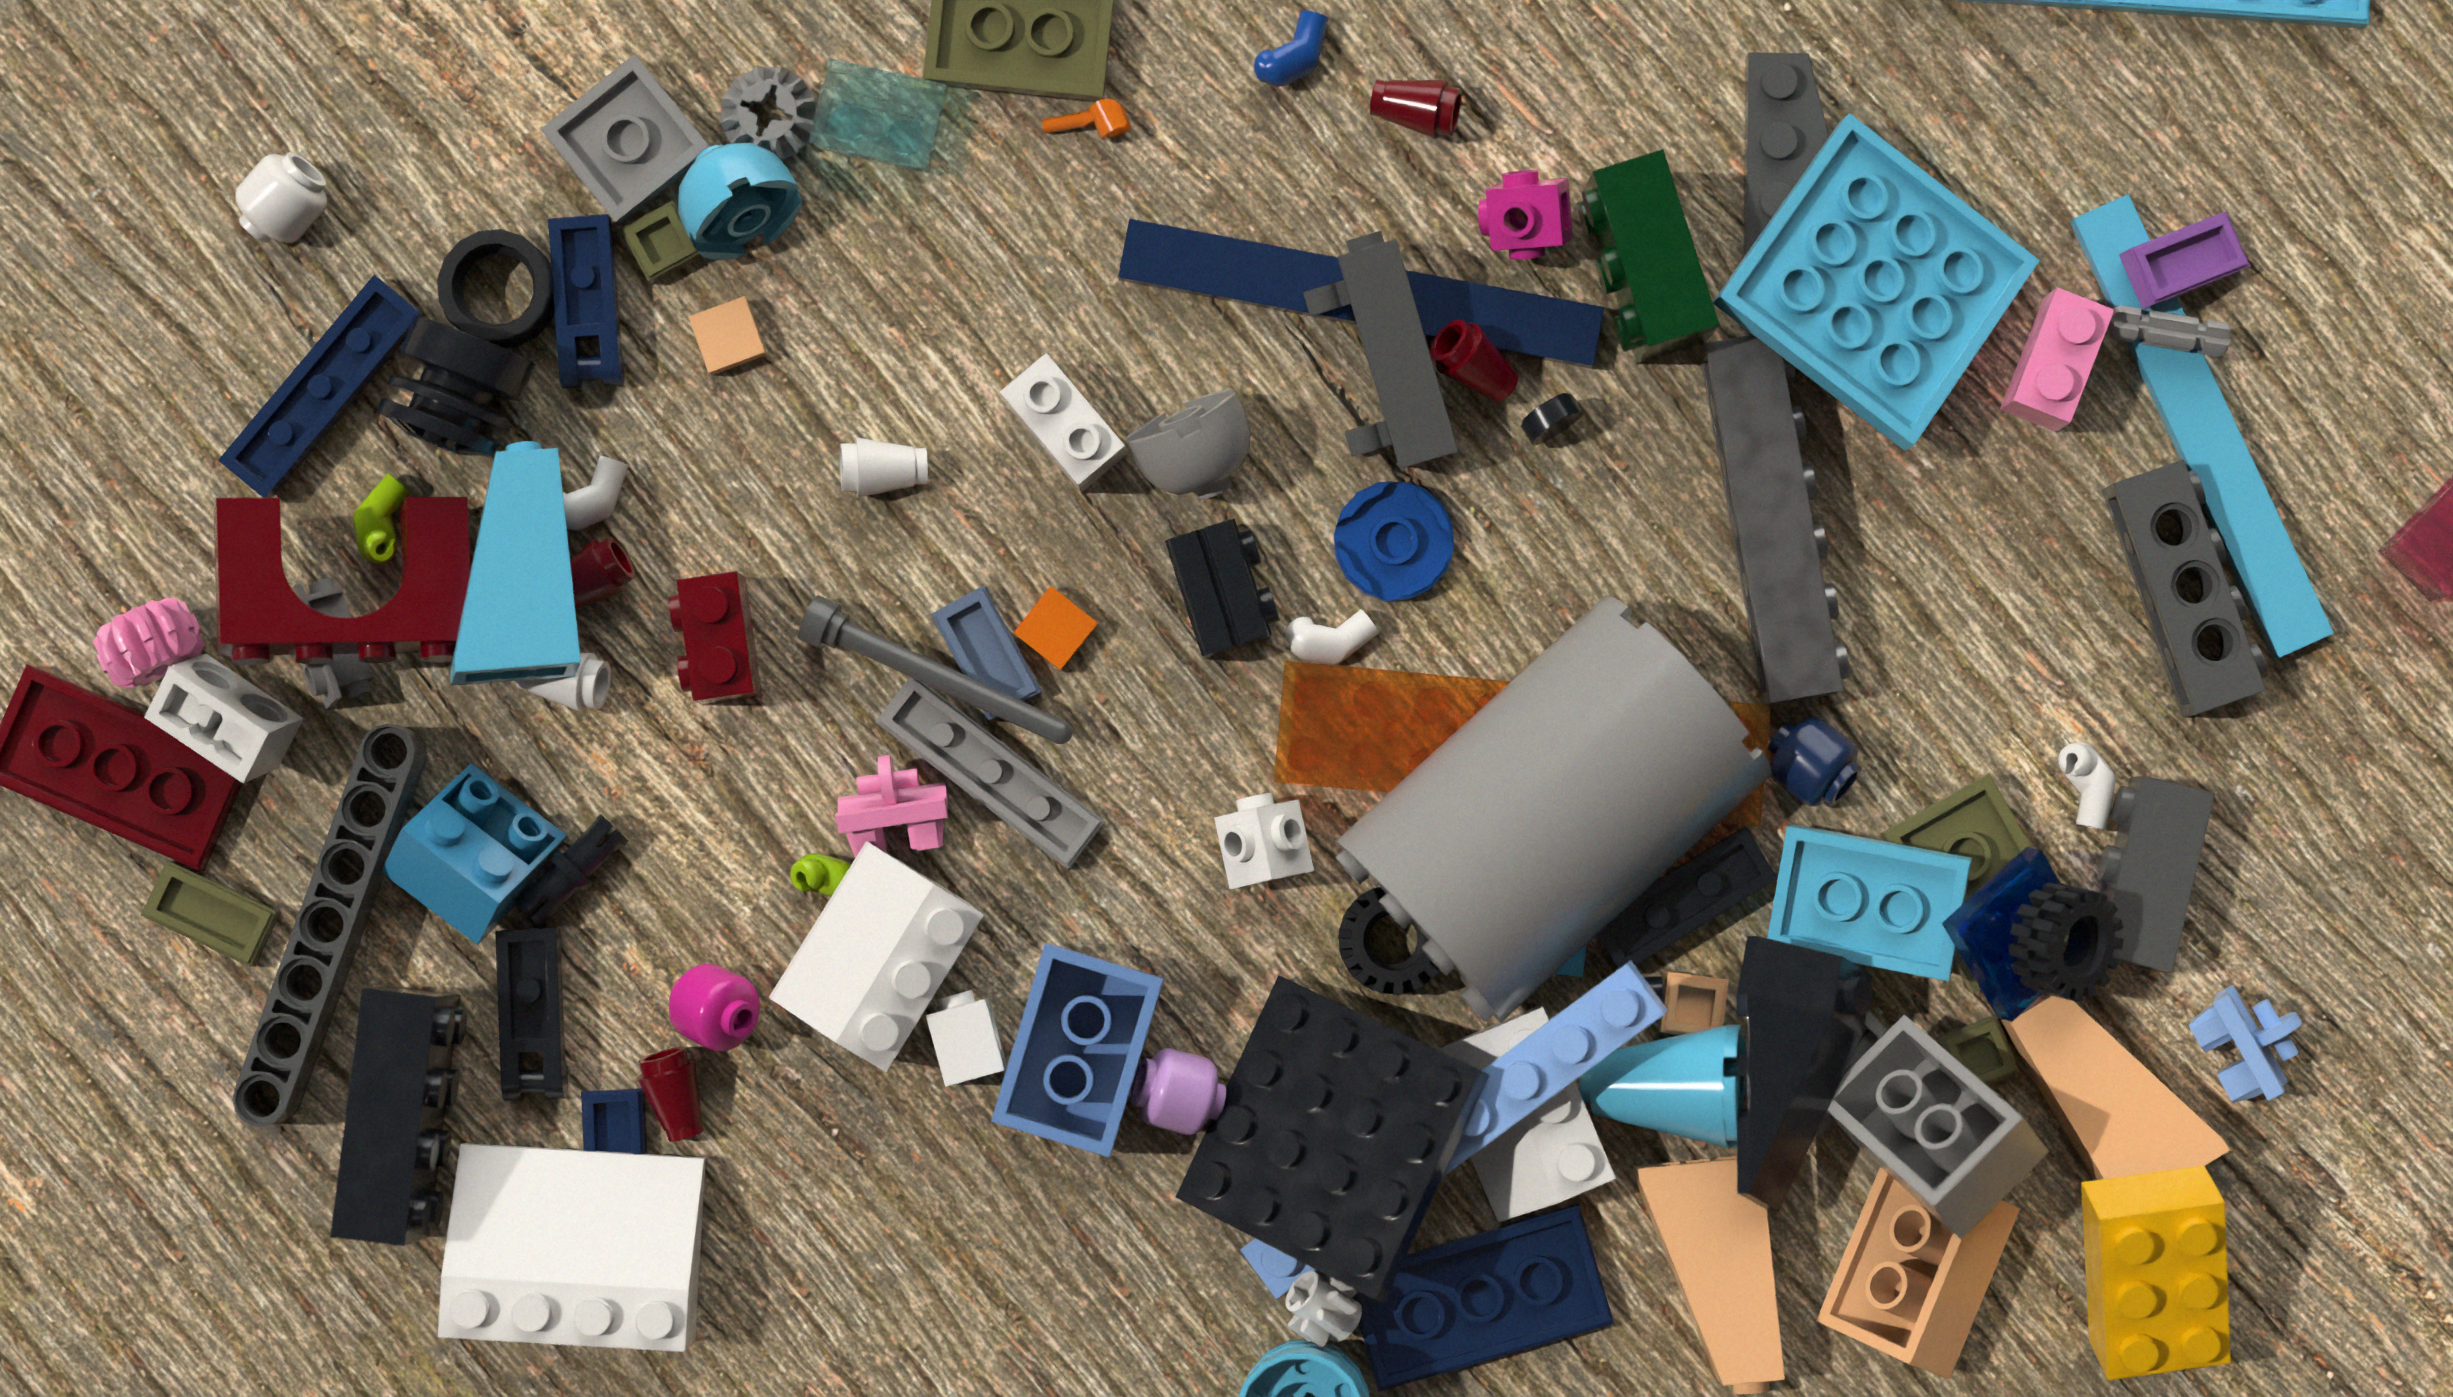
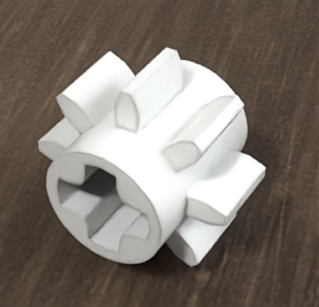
[1286,1271,1362,1347]

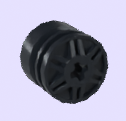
[376,316,536,459]

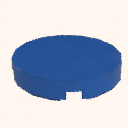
[1334,481,1454,602]

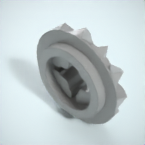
[720,66,817,161]

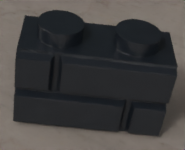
[1165,518,1280,660]

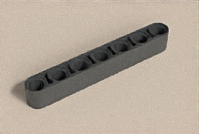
[232,724,427,1127]

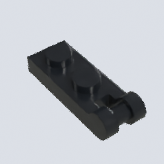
[495,928,568,1102]

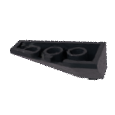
[1737,936,1873,1211]

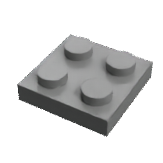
[540,54,710,226]

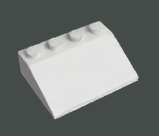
[438,1143,706,1352]

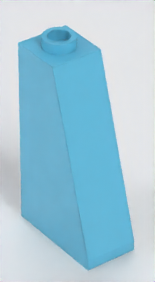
[450,441,581,686]

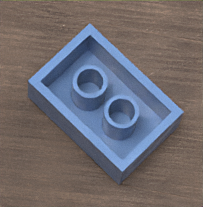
[991,943,1165,1157]

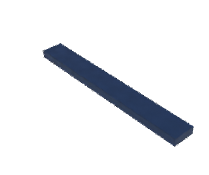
[1118,218,1604,369]

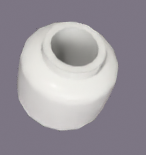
[235,152,327,243]

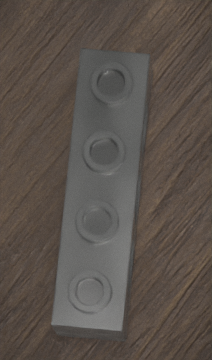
[2102,459,2267,718]

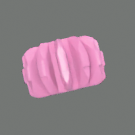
[93,598,205,689]

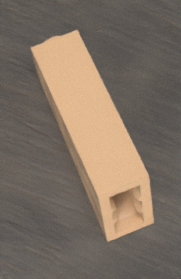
[1998,988,2230,1180]
[1633,1155,1785,1394]

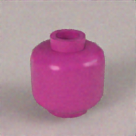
[669,964,760,1052]

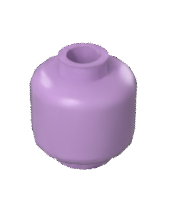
[1131,1048,1226,1135]

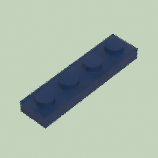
[218,275,425,498]

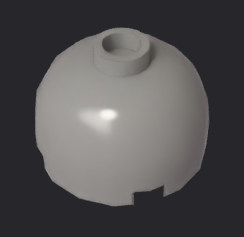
[1126,389,1251,500]

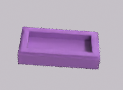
[2119,211,2250,310]

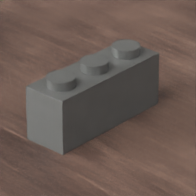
[2097,776,2215,973]

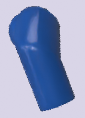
[1254,11,1329,87]

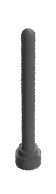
[798,595,1073,744]

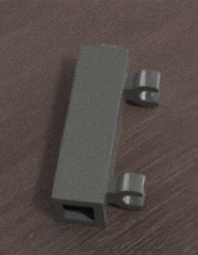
[1303,231,1458,469]

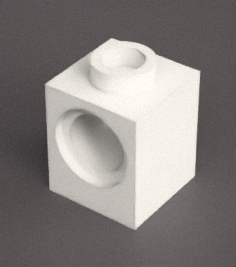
[926,990,1008,1087]

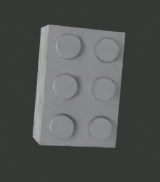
[1827,1015,2050,1240]

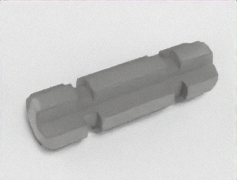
[2108,305,2231,357]

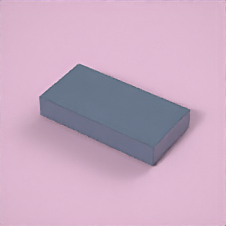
[931,585,1043,721]

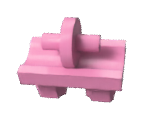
[835,755,949,858]

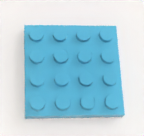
[1713,113,2040,451]

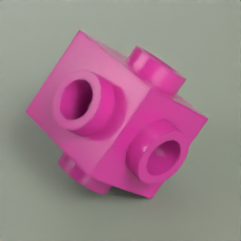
[1478,170,1573,260]

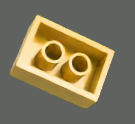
[2081,1165,2231,1380]

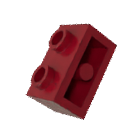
[669,571,762,705]

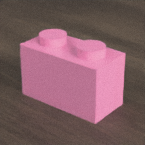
[2000,287,2114,432]

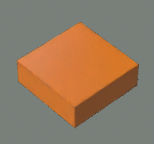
[1013,586,1099,672]

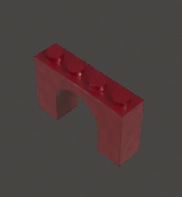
[213,497,470,665]

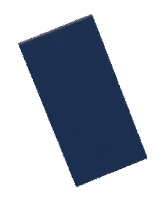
[1352,1204,1614,1392]

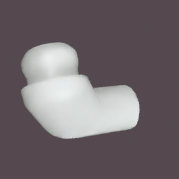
[563,456,629,530]
[1285,609,1379,665]
[2058,742,2116,830]

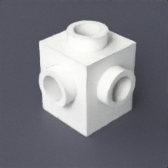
[1214,793,1314,889]

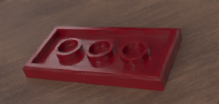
[0,664,243,871]

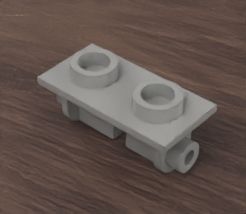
[292,578,374,710]

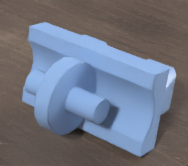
[2189,985,2302,1103]

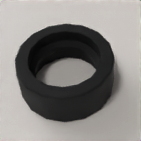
[437,229,554,348]

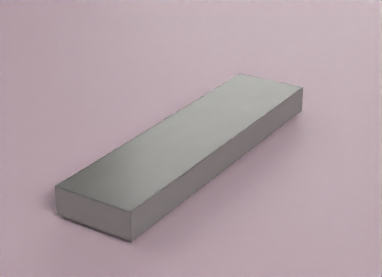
[876,677,1106,870]

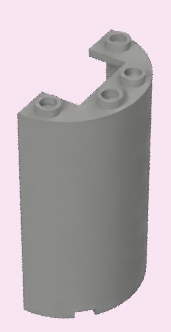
[1335,595,1772,1023]

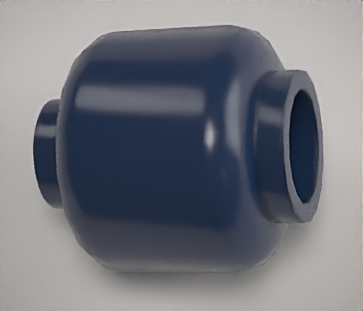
[1767,716,1862,807]

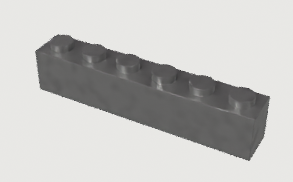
[1699,335,1850,706]

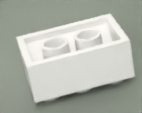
[769,841,984,1072]
[1436,1006,1616,1222]

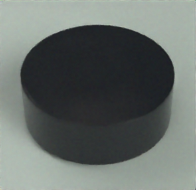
[1521,393,1583,446]

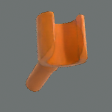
[1042,98,1131,140]

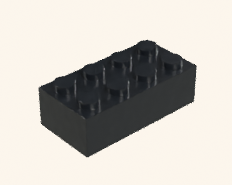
[330,986,467,1246]

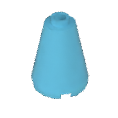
[1580,1025,1748,1148]

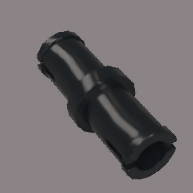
[514,814,628,928]

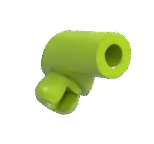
[353,473,411,564]
[790,853,851,896]

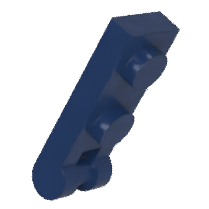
[548,214,625,389]

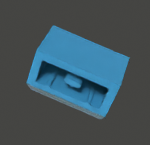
[381,763,567,945]

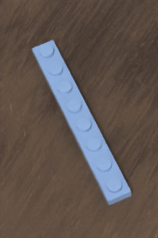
[1240,960,1668,1299]

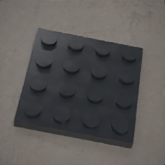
[1175,975,1490,1303]

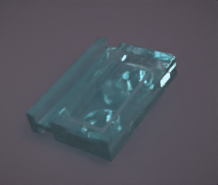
[809,58,948,173]

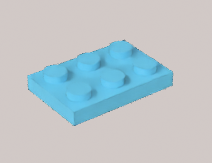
[1767,823,1972,981]

